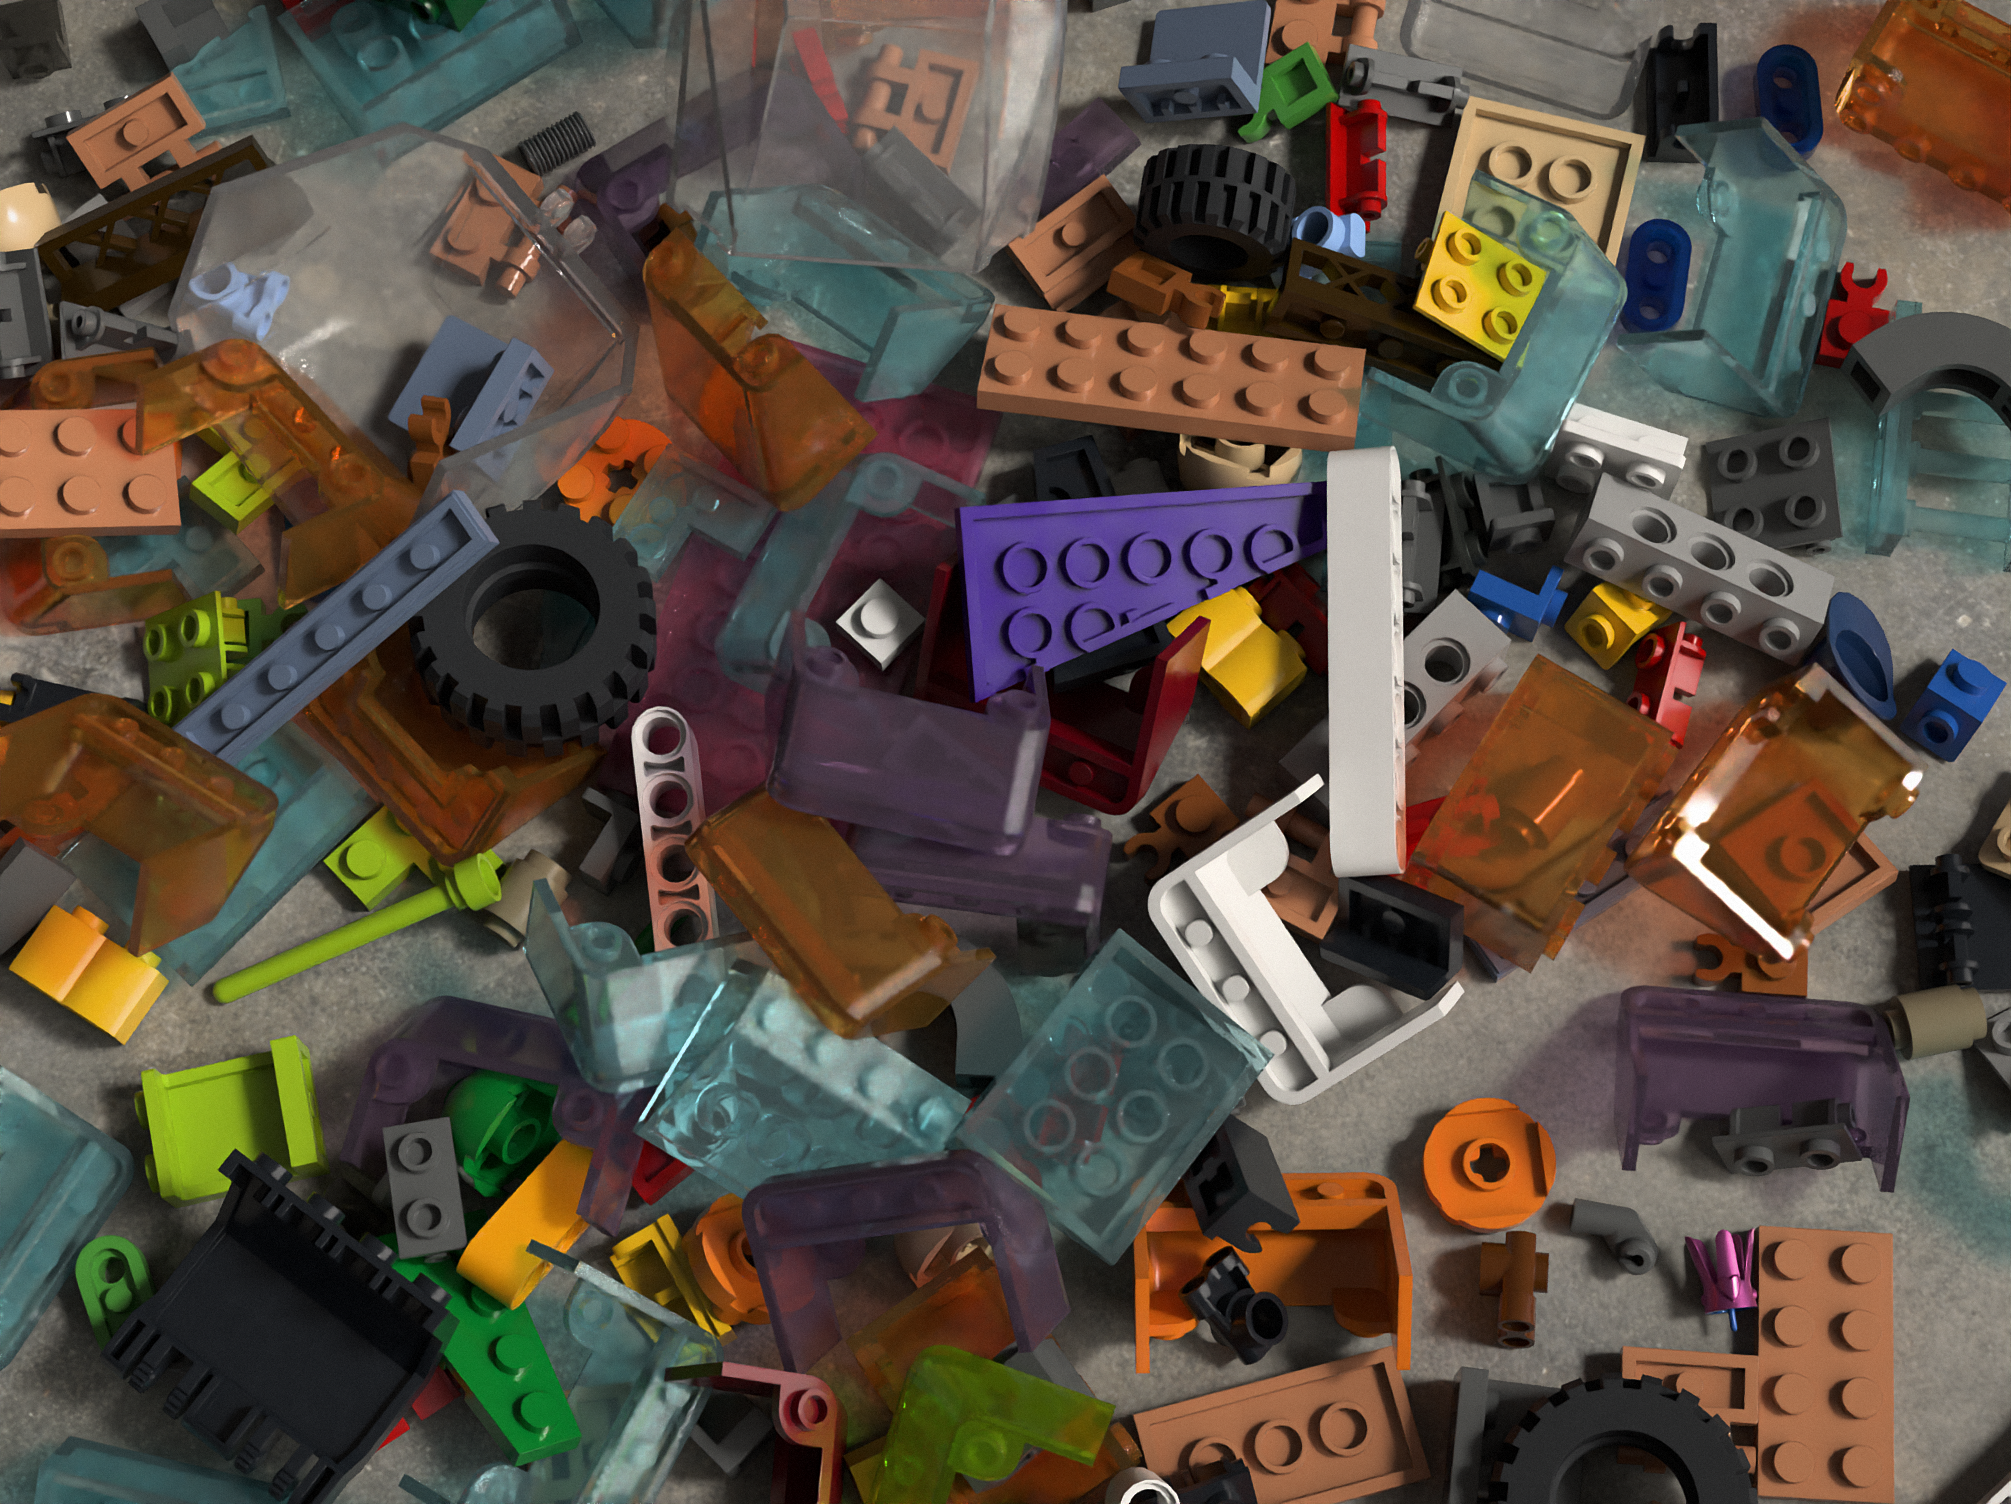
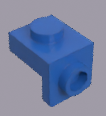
[1467,565,1568,642]
[1900,648,2007,762]

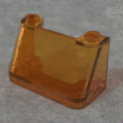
[643,227,878,512]
[302,621,608,868]
[1623,662,1930,965]

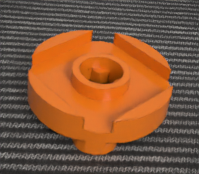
[558,415,684,542]
[1421,1098,1556,1233]
[681,1192,813,1325]

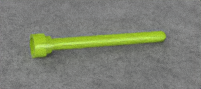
[213,853,502,1004]

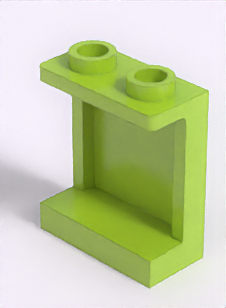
[135,1035,331,1209]

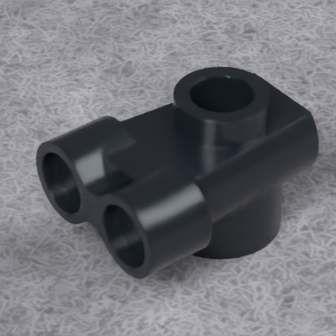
[1178,1246,1288,1365]

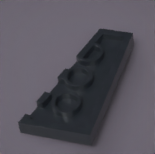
[1031,435,1172,695]

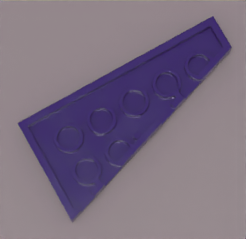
[954,481,1327,703]

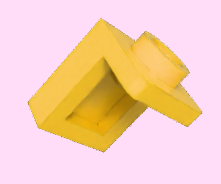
[1564,580,1674,670]

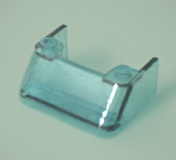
[1616,117,1847,419]
[1359,169,1627,485]
[681,182,995,402]
[715,452,986,747]
[523,828,834,1093]
[0,1065,135,1371]
[398,1239,724,1504]

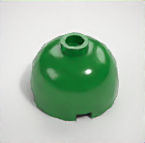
[440,1062,569,1198]

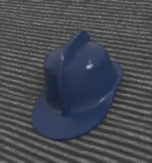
[1801,592,1897,726]

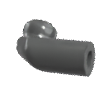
[1569,1198,1658,1275]

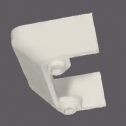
[1148,773,1465,1105]

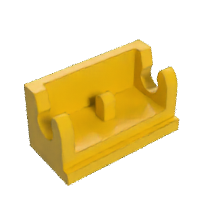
[609,1213,737,1367]

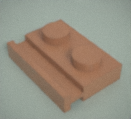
[1004,174,1140,313]

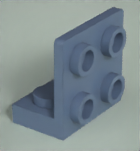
[1118,0,1271,123]
[388,315,555,477]

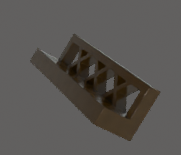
[34,135,293,312]
[1263,237,1519,409]

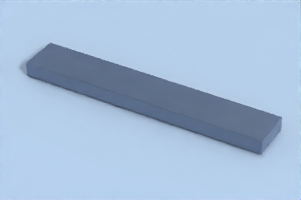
[171,489,500,781]

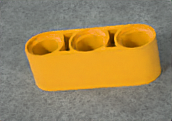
[456,1136,624,1310]

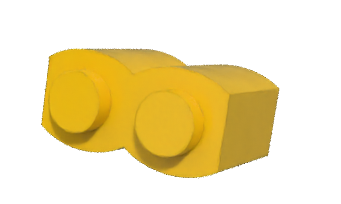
[1166,586,1307,730]
[8,905,169,1045]

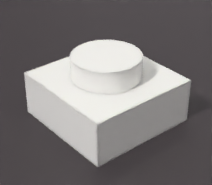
[836,578,926,671]

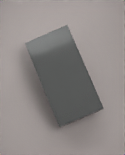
[0,836,77,955]

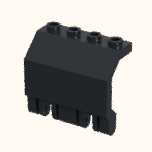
[99,1148,460,1504]

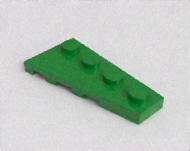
[376,1209,582,1467]

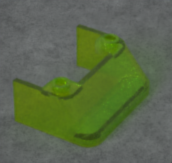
[866,1345,1116,1504]

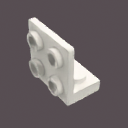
[1544,401,1688,501]

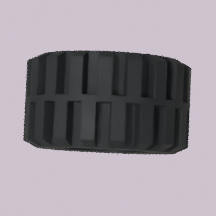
[1133,144,1297,281]

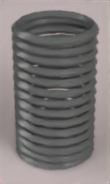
[518,111,596,176]

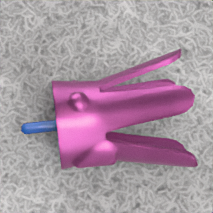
[1685,1228,1758,1332]

